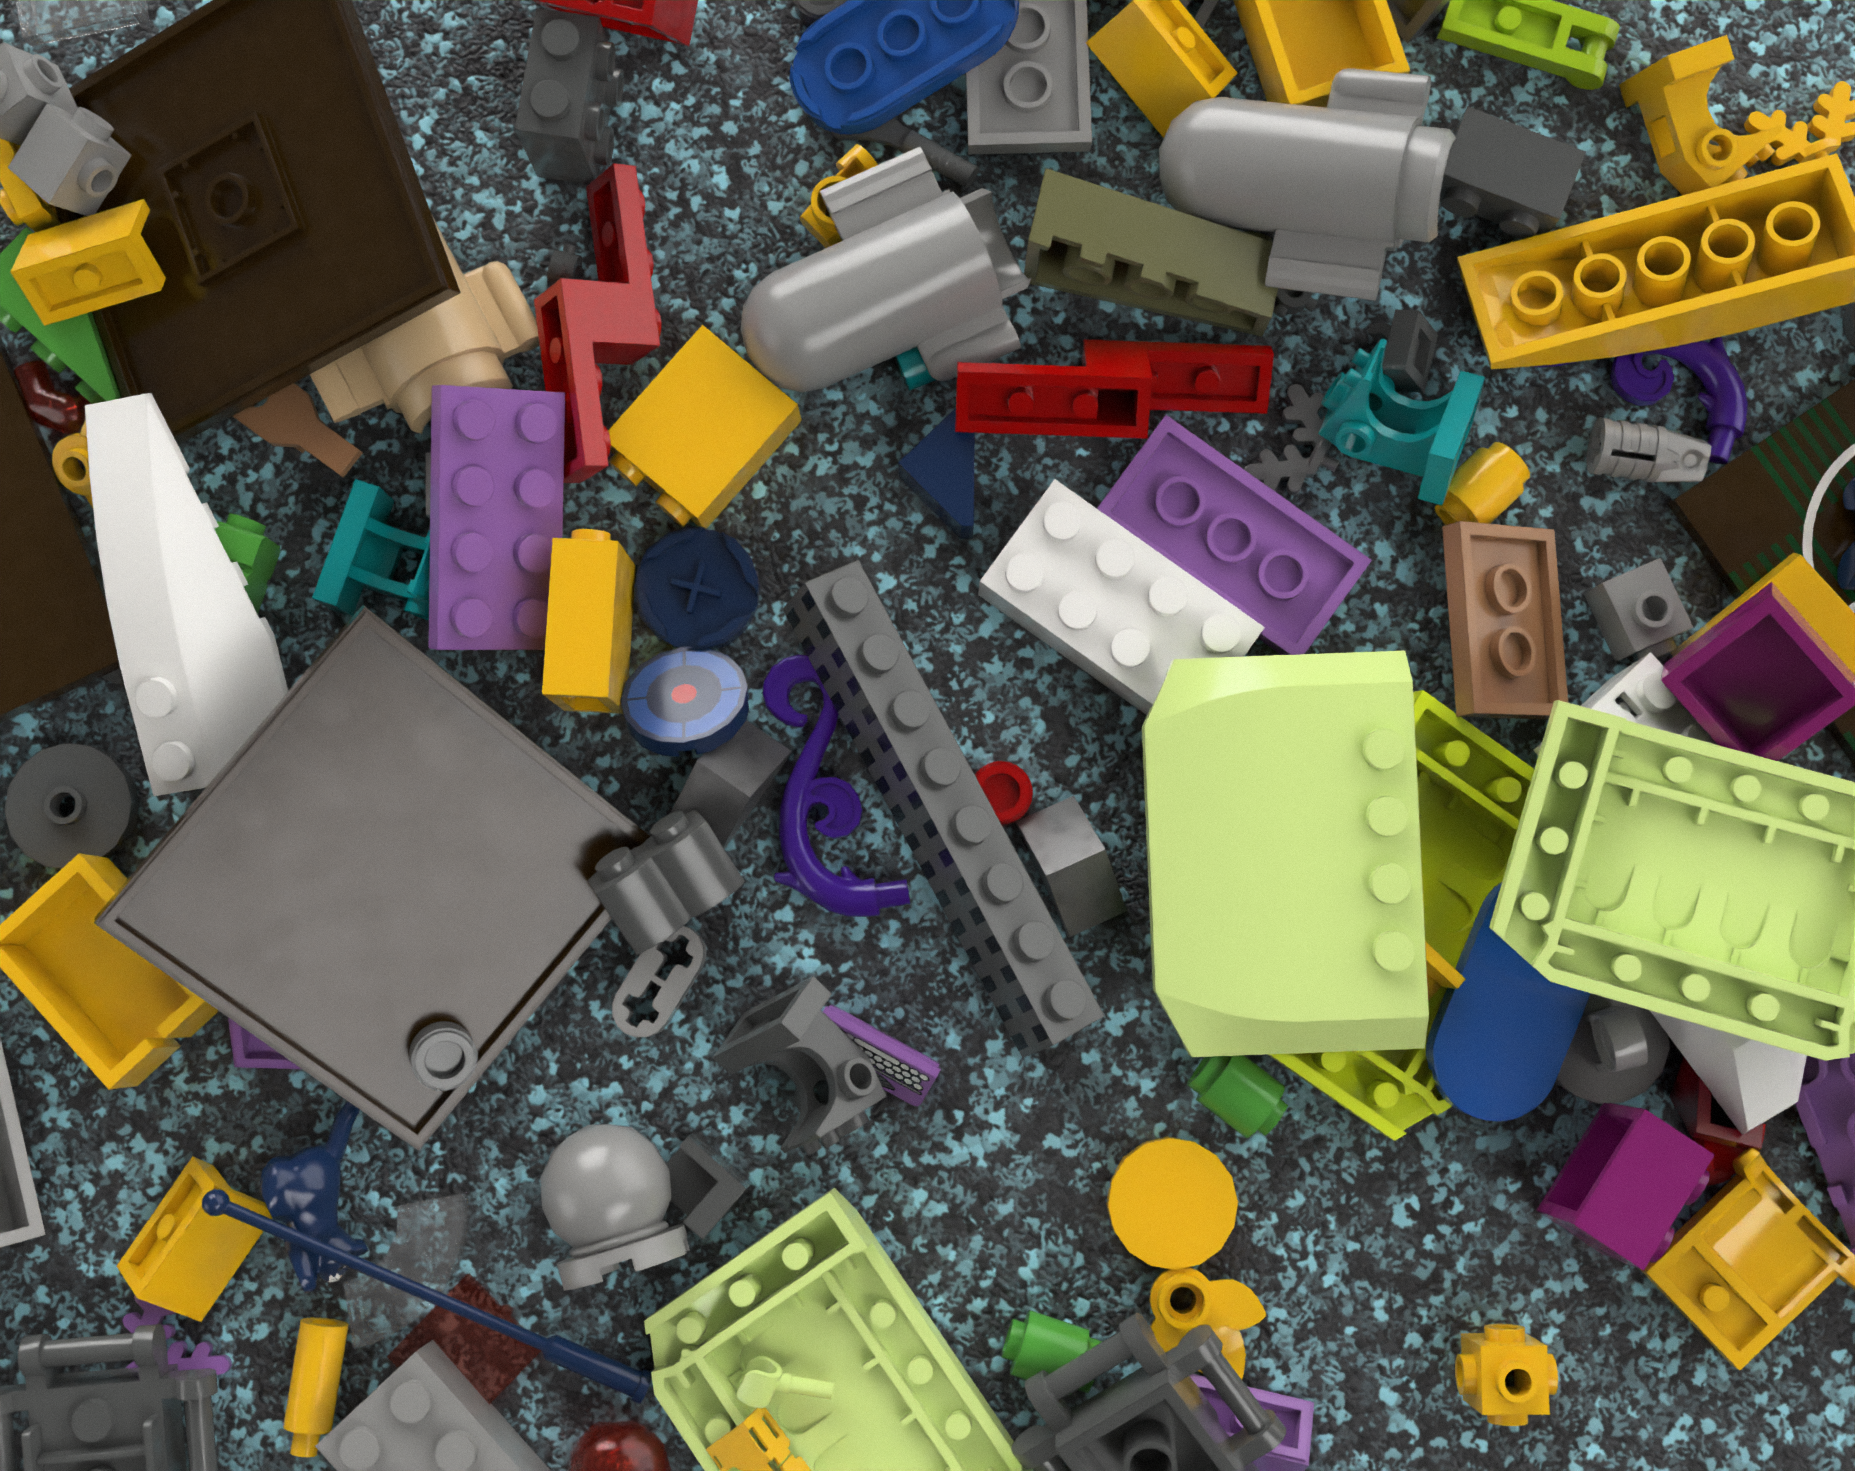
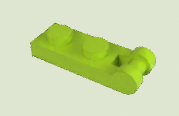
[1437,0,1620,90]

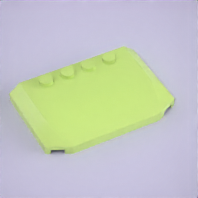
[1142,651,1429,1057]
[1489,700,1855,1061]
[644,1188,1034,1471]

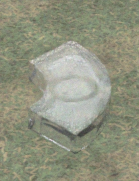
[344,1192,468,1349]

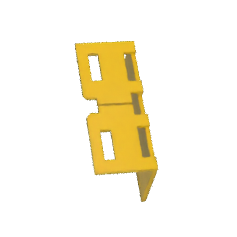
[706,1407,811,1471]

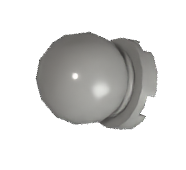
[540,1124,690,1291]

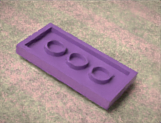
[429,385,565,650]
[1097,415,1372,655]

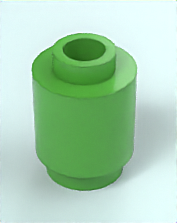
[1187,1055,1288,1138]
[1001,1310,1103,1395]

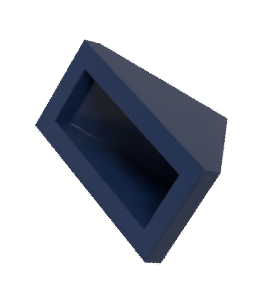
[898,408,975,539]

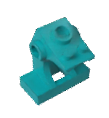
[1318,339,1485,506]
[312,479,430,621]

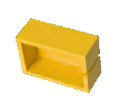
[1233,0,1410,108]
[0,853,219,1090]

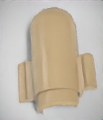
[310,216,540,434]

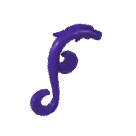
[1530,336,1748,465]
[762,654,911,917]

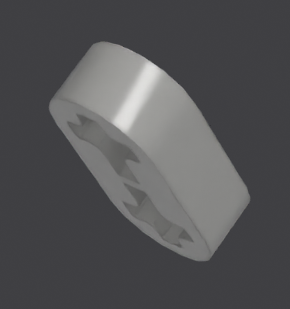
[612,926,707,1038]

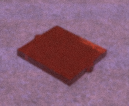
[387,1273,541,1405]

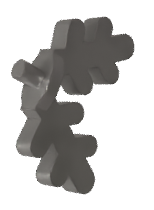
[1244,384,1340,495]

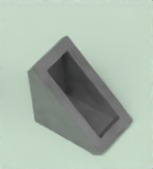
[671,720,792,850]
[1016,796,1127,938]

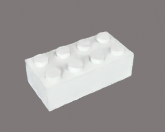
[978,479,1265,715]

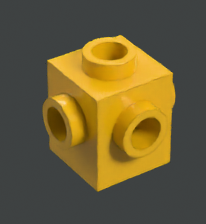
[1455,1324,1558,1426]

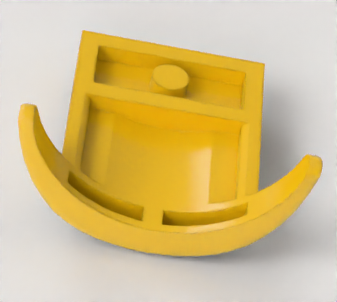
[1640,1148,1855,1371]

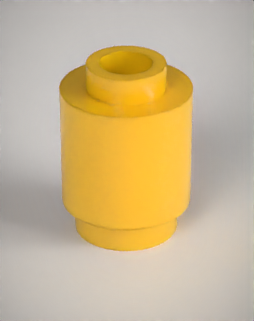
[1435,442,1530,525]

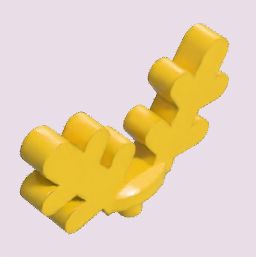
[1744,81,1855,166]

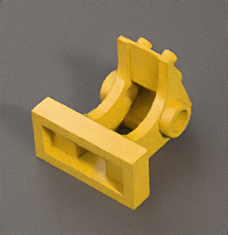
[1619,35,1783,195]

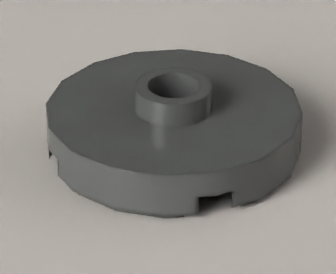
[4,743,139,869]

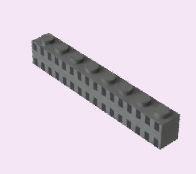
[783,560,1105,1058]

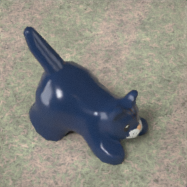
[260,1101,368,1294]

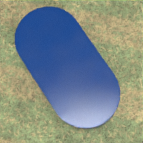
[789,0,1019,134]
[1426,882,1591,1122]

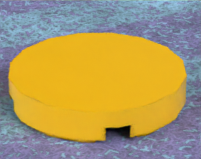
[1106,1136,1238,1270]

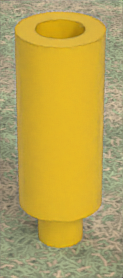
[283,1318,349,1457]

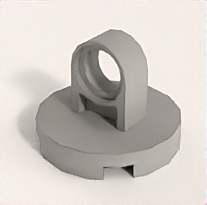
[1555,994,1670,1104]

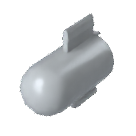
[1159,68,1458,301]
[741,147,1031,393]

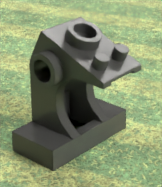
[712,976,887,1156]

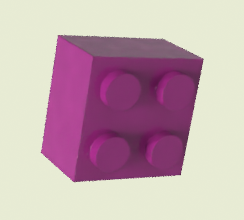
[1661,582,1855,761]
[1536,1103,1714,1271]

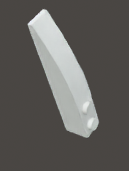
[85,393,288,796]

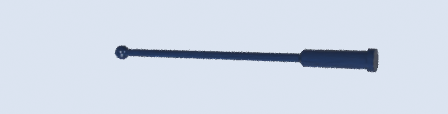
[202,1189,652,1404]

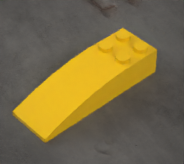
[1457,153,1855,369]

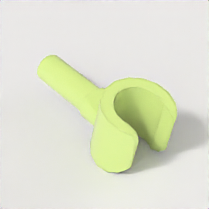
[736,1356,834,1408]

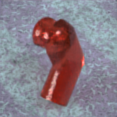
[14,361,92,434]

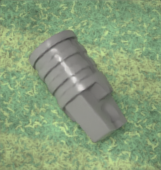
[1586,417,1712,483]

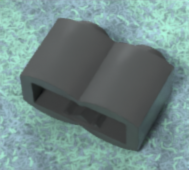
[587,809,745,955]

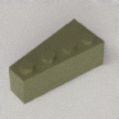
[1024,168,1278,337]

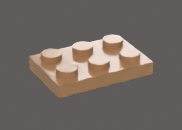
[1442,521,1568,719]

